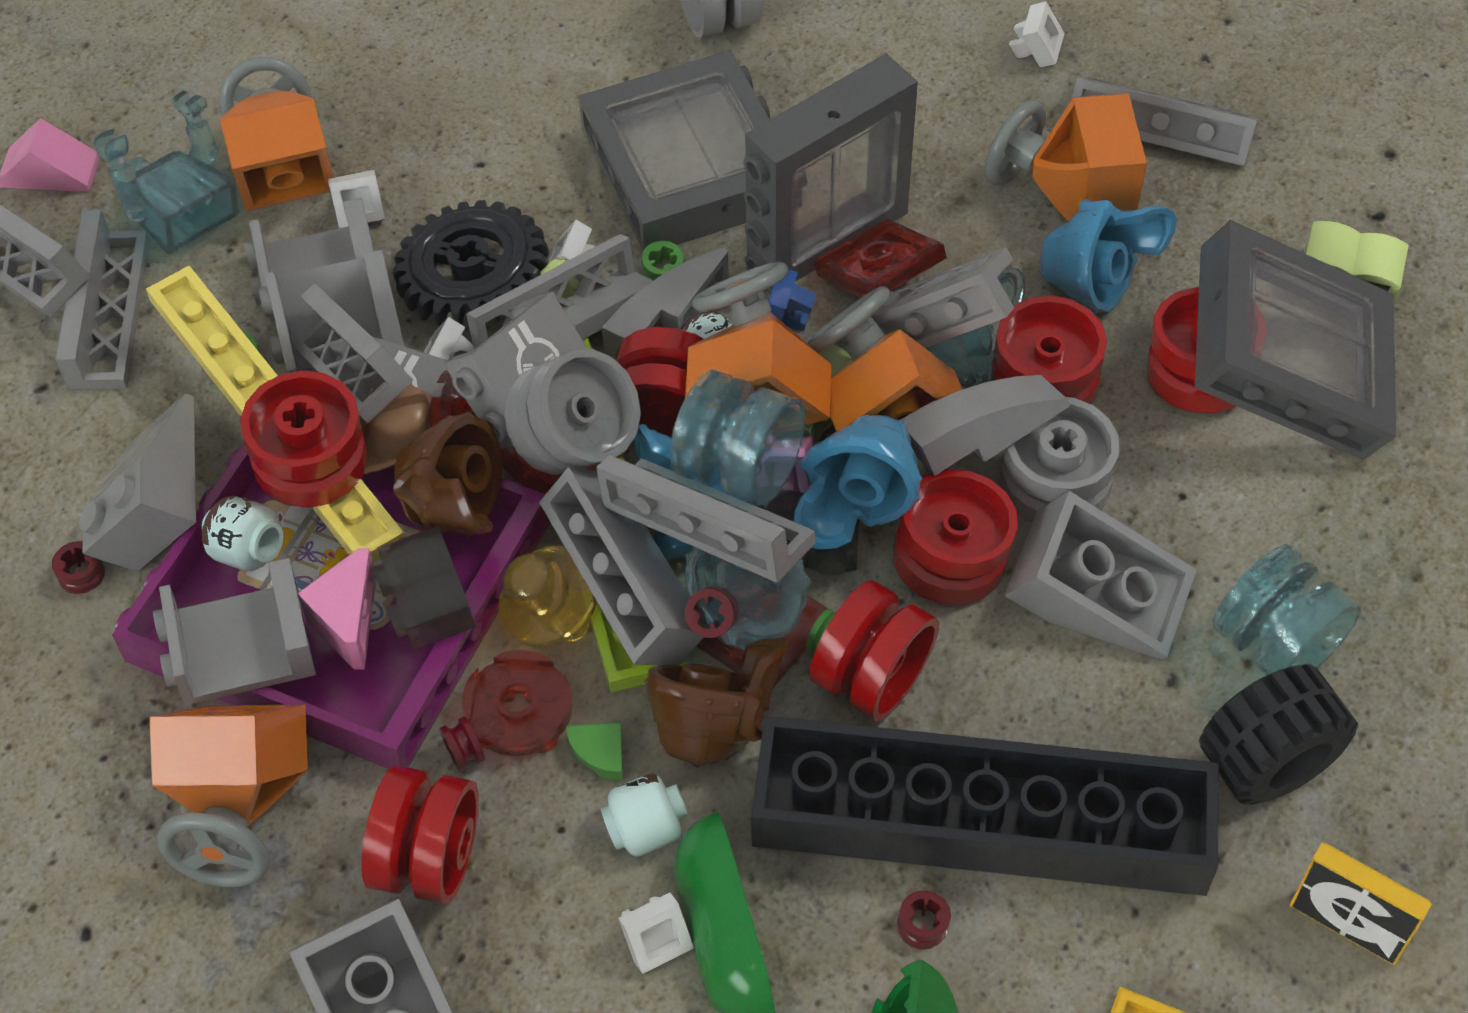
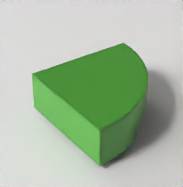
[566,723,623,780]

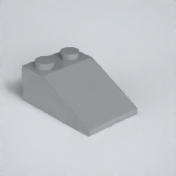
[79,393,196,571]
[1004,491,1197,660]
[289,896,453,1013]

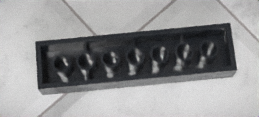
[751,716,1218,896]

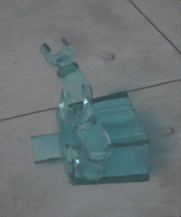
[94,90,239,255]

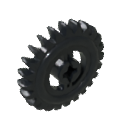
[392,200,549,326]

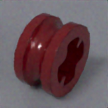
[52,541,105,594]
[685,586,739,638]
[439,716,485,772]
[897,890,951,950]

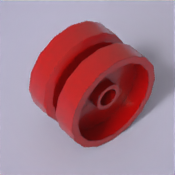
[1147,287,1265,413]
[990,295,1107,404]
[615,327,716,445]
[240,370,368,508]
[893,469,1018,605]
[809,580,940,722]
[361,765,479,904]

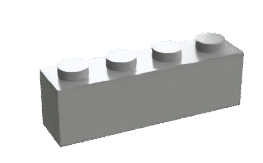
[539,466,705,665]

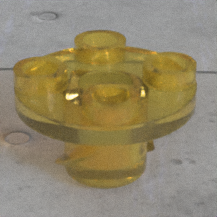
[499,546,597,648]

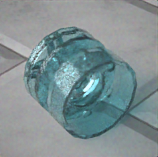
[670,369,805,505]
[1212,544,1361,675]

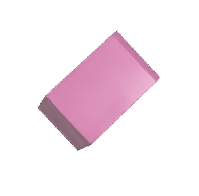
[0,118,100,192]
[297,548,377,670]

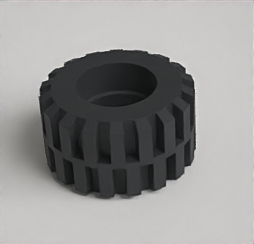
[1199,664,1358,805]

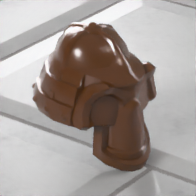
[393,411,503,536]
[644,637,789,768]

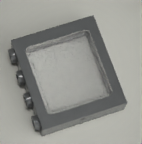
[578,50,806,251]
[743,53,918,289]
[1195,219,1396,460]

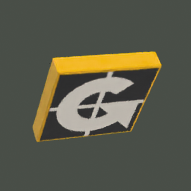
[1289,842,1432,966]

